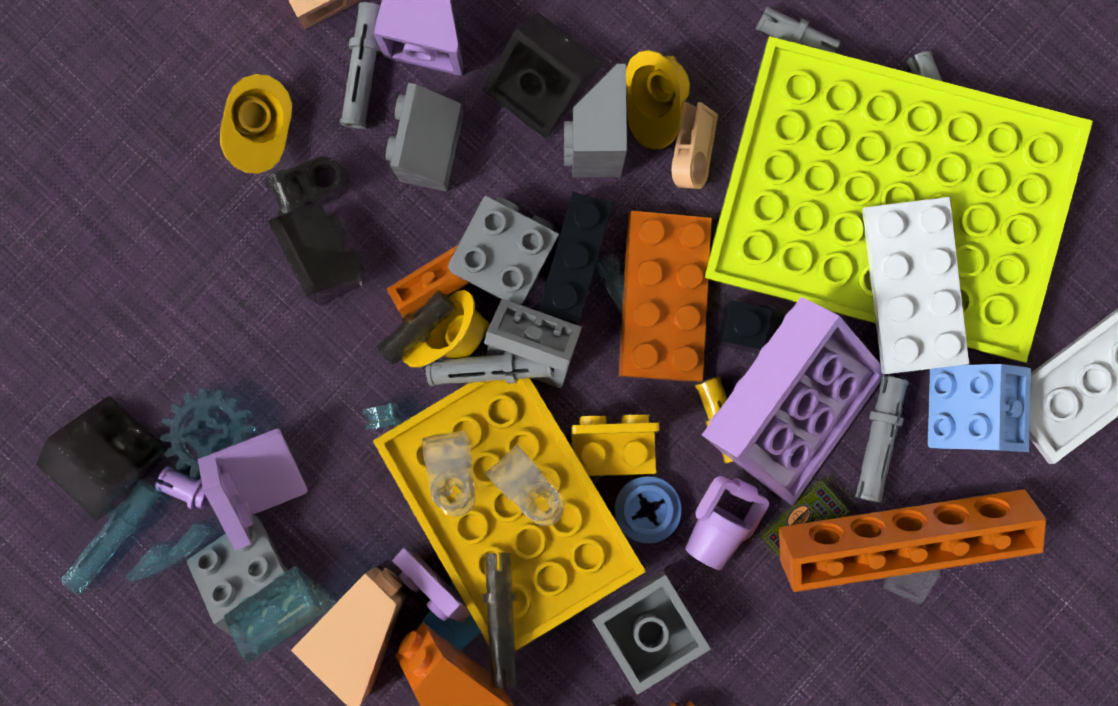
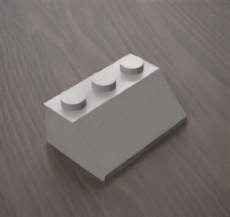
[564,64,627,178]

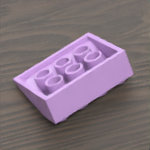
[702,297,886,506]

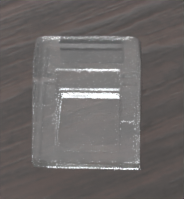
[883,569,941,605]

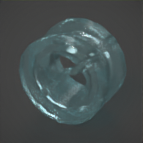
[361,403,402,431]

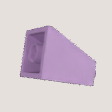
[373,0,464,76]

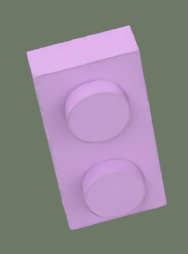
[392,548,471,623]

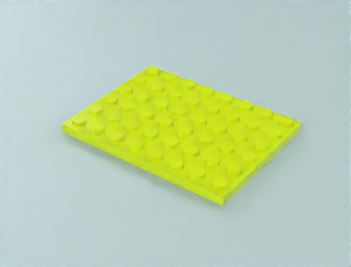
[704,36,1093,363]

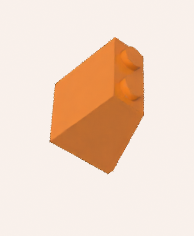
[395,622,514,706]

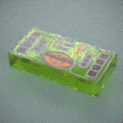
[759,480,850,558]

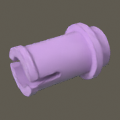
[155,466,209,510]

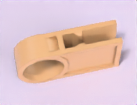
[672,102,718,189]

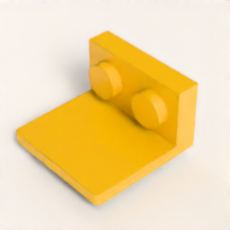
[571,415,659,476]

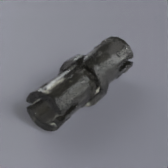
[377,290,456,365]

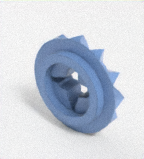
[614,476,681,543]

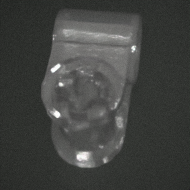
[422,430,476,516]
[485,444,565,526]

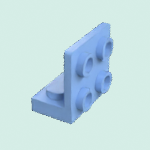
[928,364,1031,452]

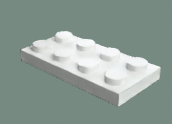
[862,197,969,374]
[1029,308,1118,464]

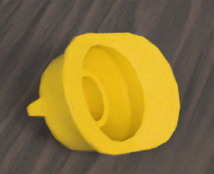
[626,50,690,150]
[220,74,292,174]
[400,290,490,368]

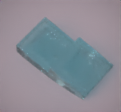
[126,521,218,582]

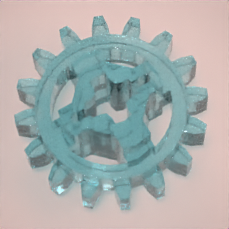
[160,388,255,478]

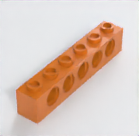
[779,489,1046,592]

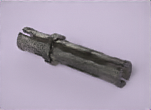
[482,552,518,688]

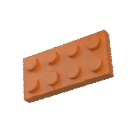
[618,211,712,382]

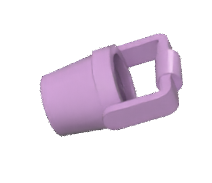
[685,476,769,570]

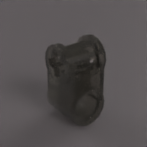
[264,156,350,220]

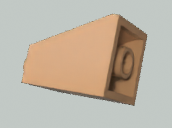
[291,566,406,706]

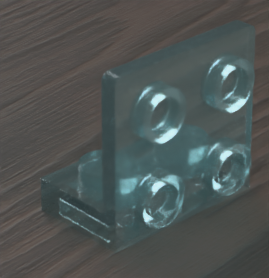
[224,566,336,662]

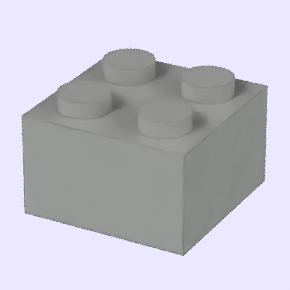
[591,570,711,695]

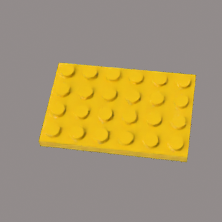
[373,378,646,661]

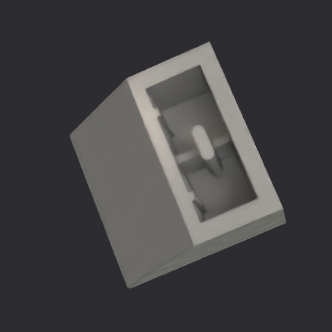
[386,83,464,192]

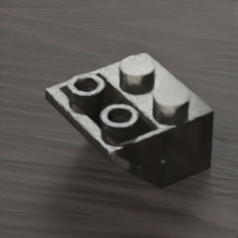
[36,396,169,521]

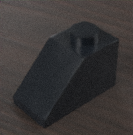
[716,300,786,354]

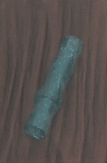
[60,480,162,594]

